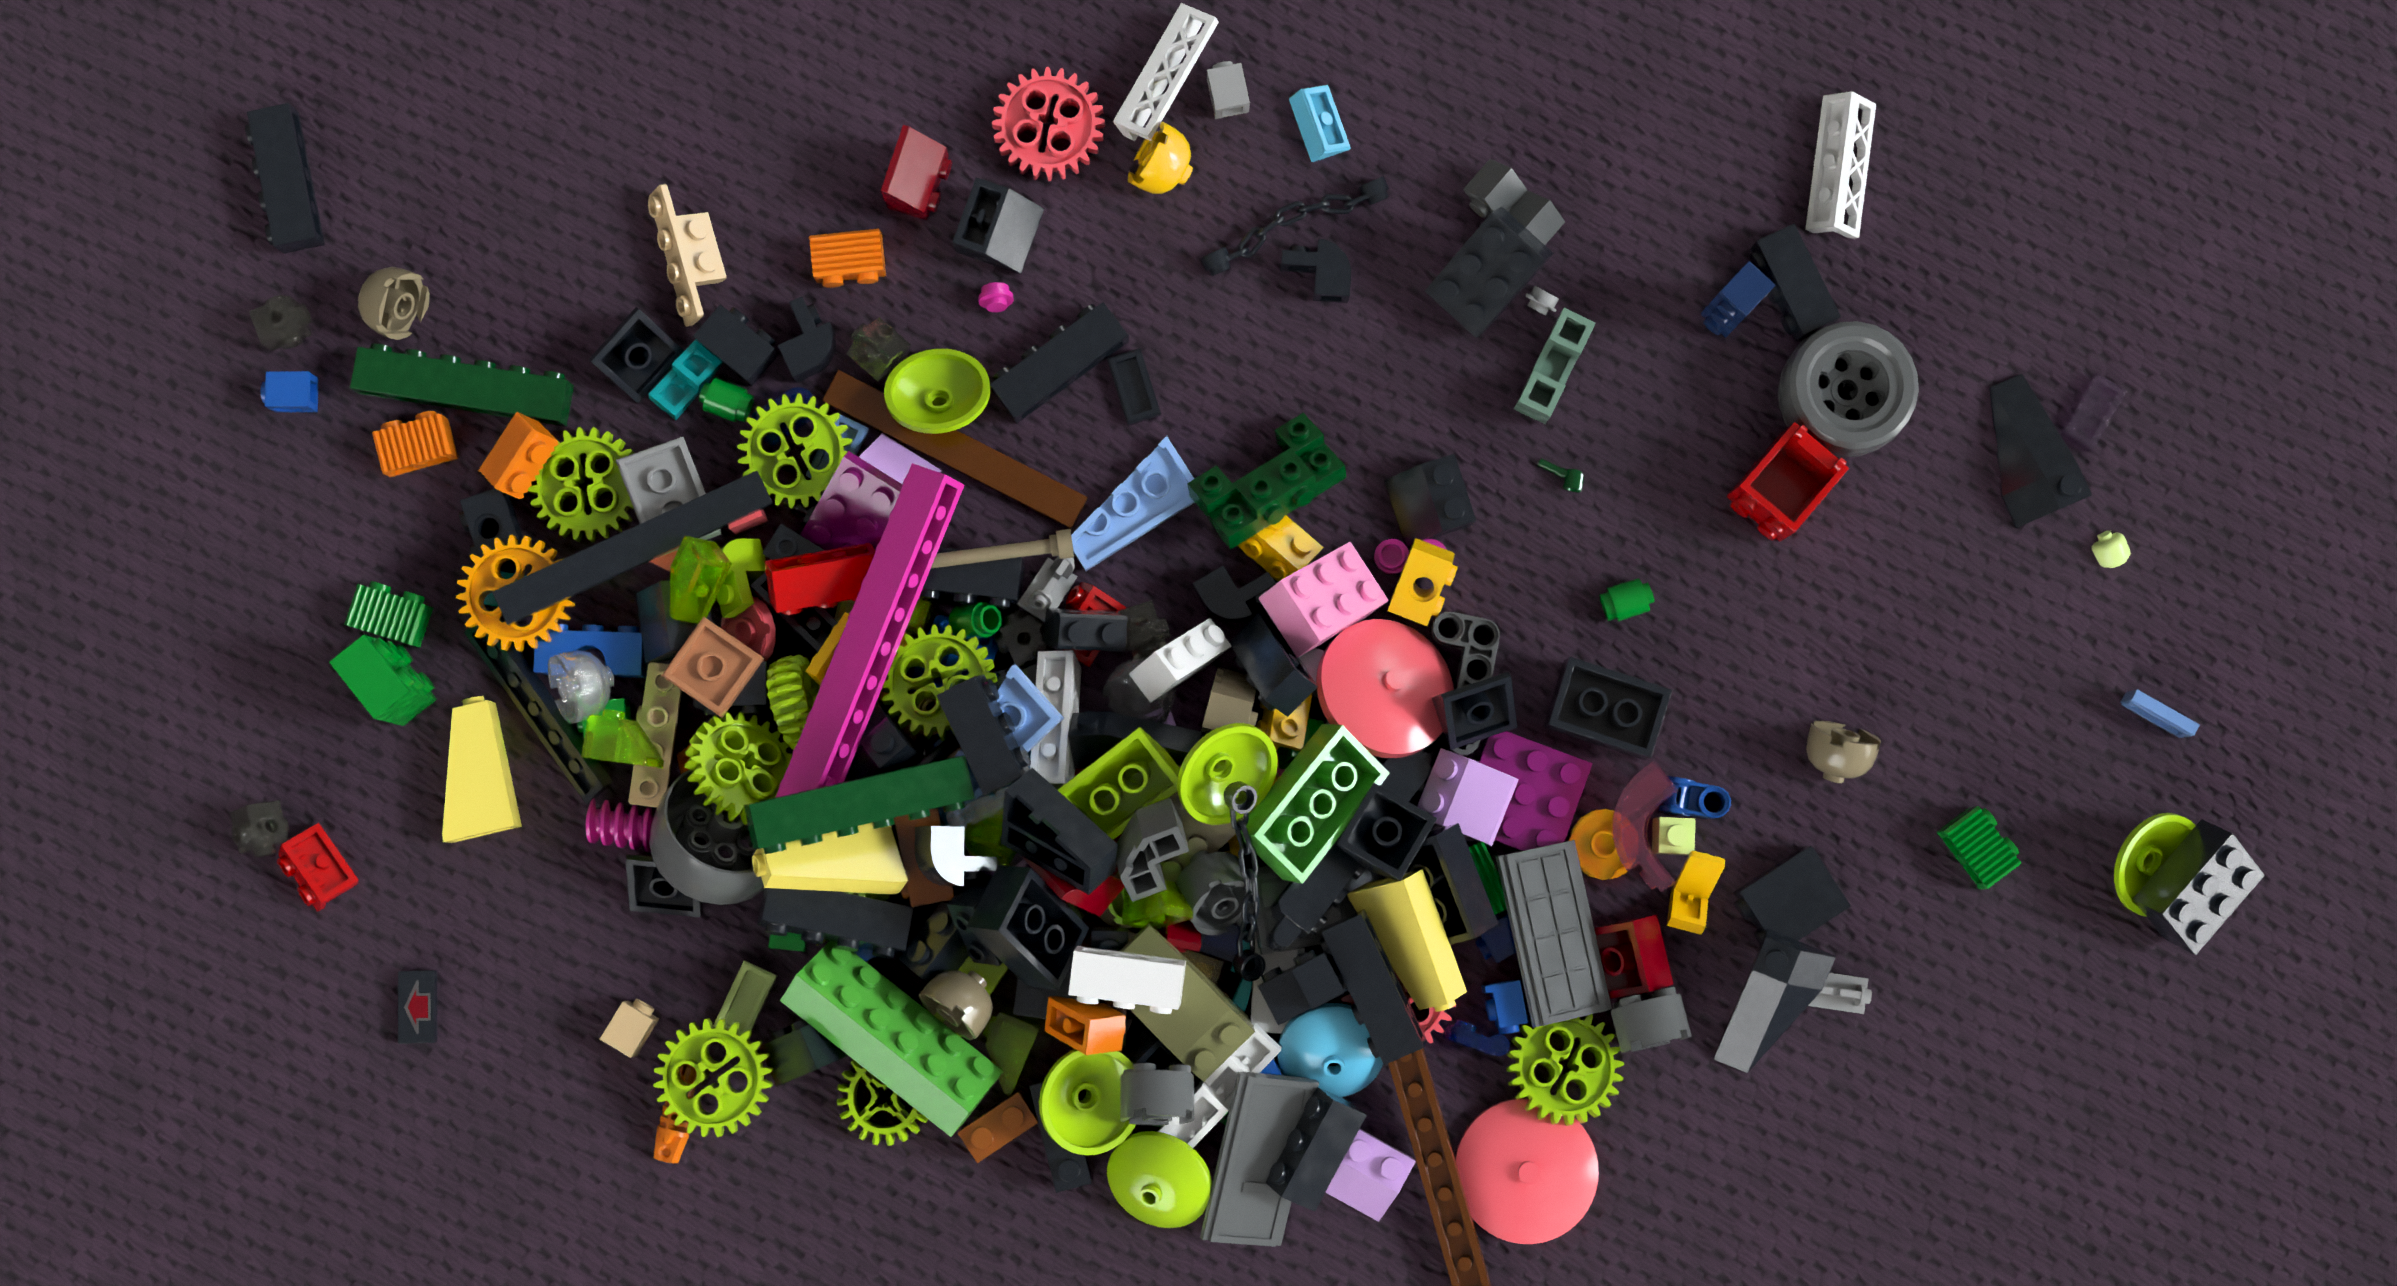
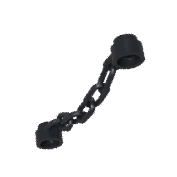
[1200,176,1389,276]
[1224,781,1266,982]

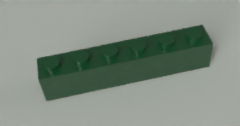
[350,343,574,427]
[744,756,975,854]

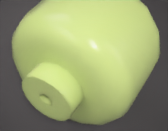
[2092,531,2131,568]

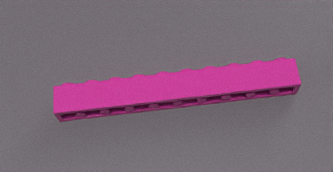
[775,463,964,798]

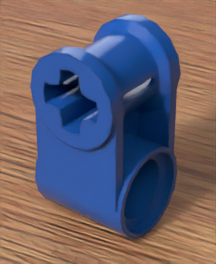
[1658,776,1731,819]

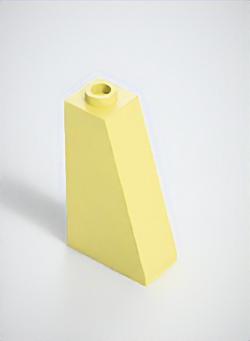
[442,696,522,843]
[752,823,908,894]
[1347,869,1467,1012]

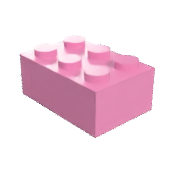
[1258,542,1389,658]

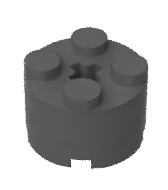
[1174,850,1254,935]
[1610,987,1692,1053]
[1120,1063,1194,1126]

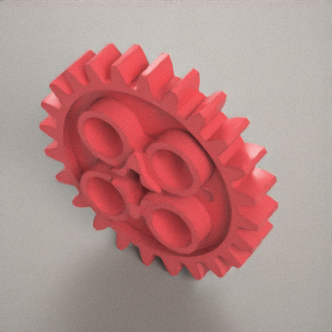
[992,67,1105,181]

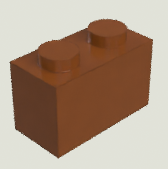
[958,1090,1038,1163]

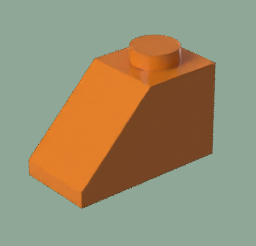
[1045,996,1126,1055]

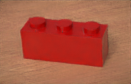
[764,543,875,615]

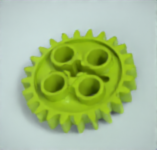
[737,393,853,509]
[528,427,635,542]
[881,624,997,741]
[684,712,792,825]
[1506,1014,1624,1126]
[653,1018,773,1137]

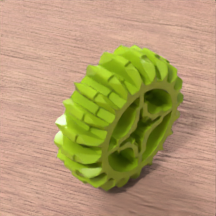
[766,655,820,750]
[837,1060,929,1146]

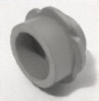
[1526,286,1559,316]

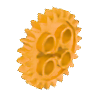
[456,535,575,652]

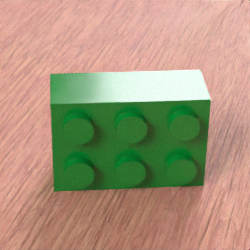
[329,635,437,726]

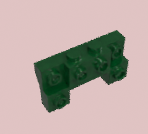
[1187,413,1346,549]

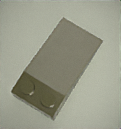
[1120,923,1255,1082]

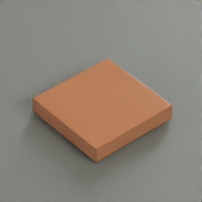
[661,617,764,718]

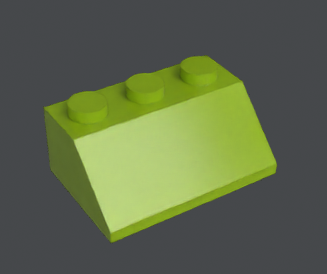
[1058,727,1180,840]

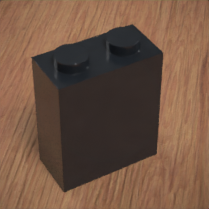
[1733,846,1851,944]

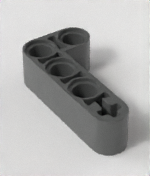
[1430,612,1500,756]

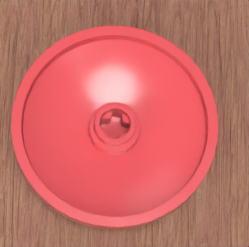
[1316,619,1454,758]
[1455,1098,1599,1244]

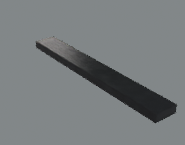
[492,471,773,626]

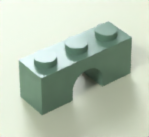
[1514,308,1596,424]

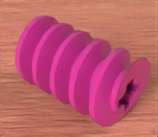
[585,798,653,852]

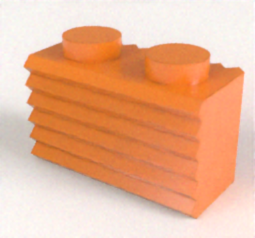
[809,229,886,288]
[372,411,458,477]
[478,412,559,499]

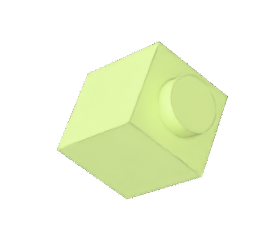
[1652,817,1695,855]

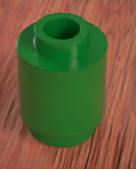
[699,378,754,422]
[1599,578,1655,622]
[949,602,1002,640]

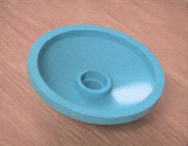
[1277,1003,1383,1098]

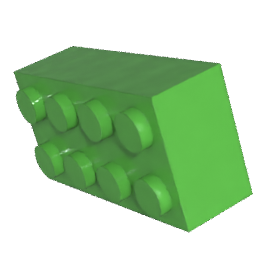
[1235,724,1390,884]

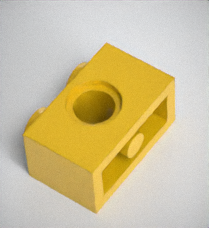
[1387,538,1458,626]

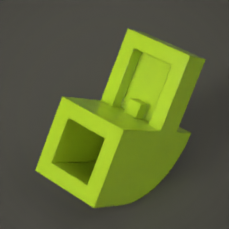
[701,538,766,618]

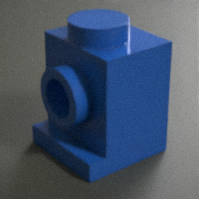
[1481,979,1528,1034]

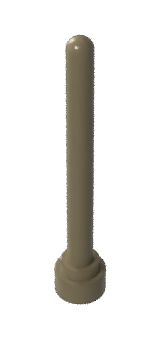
[931,529,1074,569]

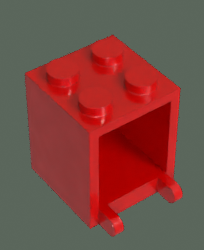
[1726,422,1849,542]

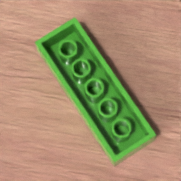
[780,941,1004,1137]

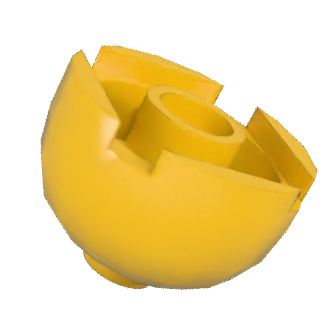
[1128,122,1193,194]

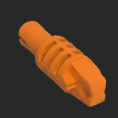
[653,1064,697,1163]

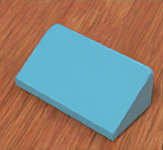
[1289,85,1351,162]

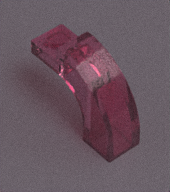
[1613,762,1678,892]

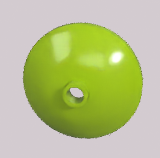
[884,349,990,434]
[1177,723,1278,825]
[2114,813,2196,917]
[1039,1049,1136,1155]
[1107,1131,1212,1228]

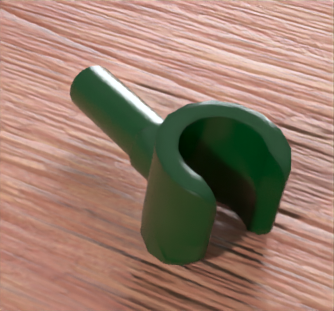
[1538,458,1584,493]

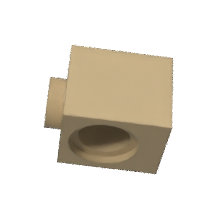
[600,999,659,1058]

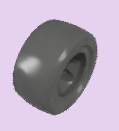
[1778,321,1919,458]
[649,770,764,905]

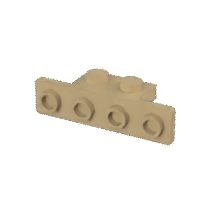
[648,184,727,327]
[628,662,682,808]

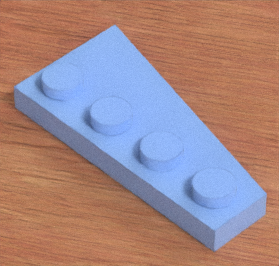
[1071,436,1195,571]
[953,664,1064,817]

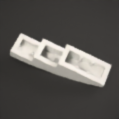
[1157,1023,1282,1148]

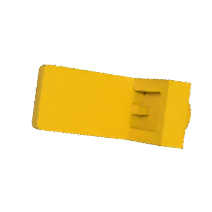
[1667,851,1725,935]

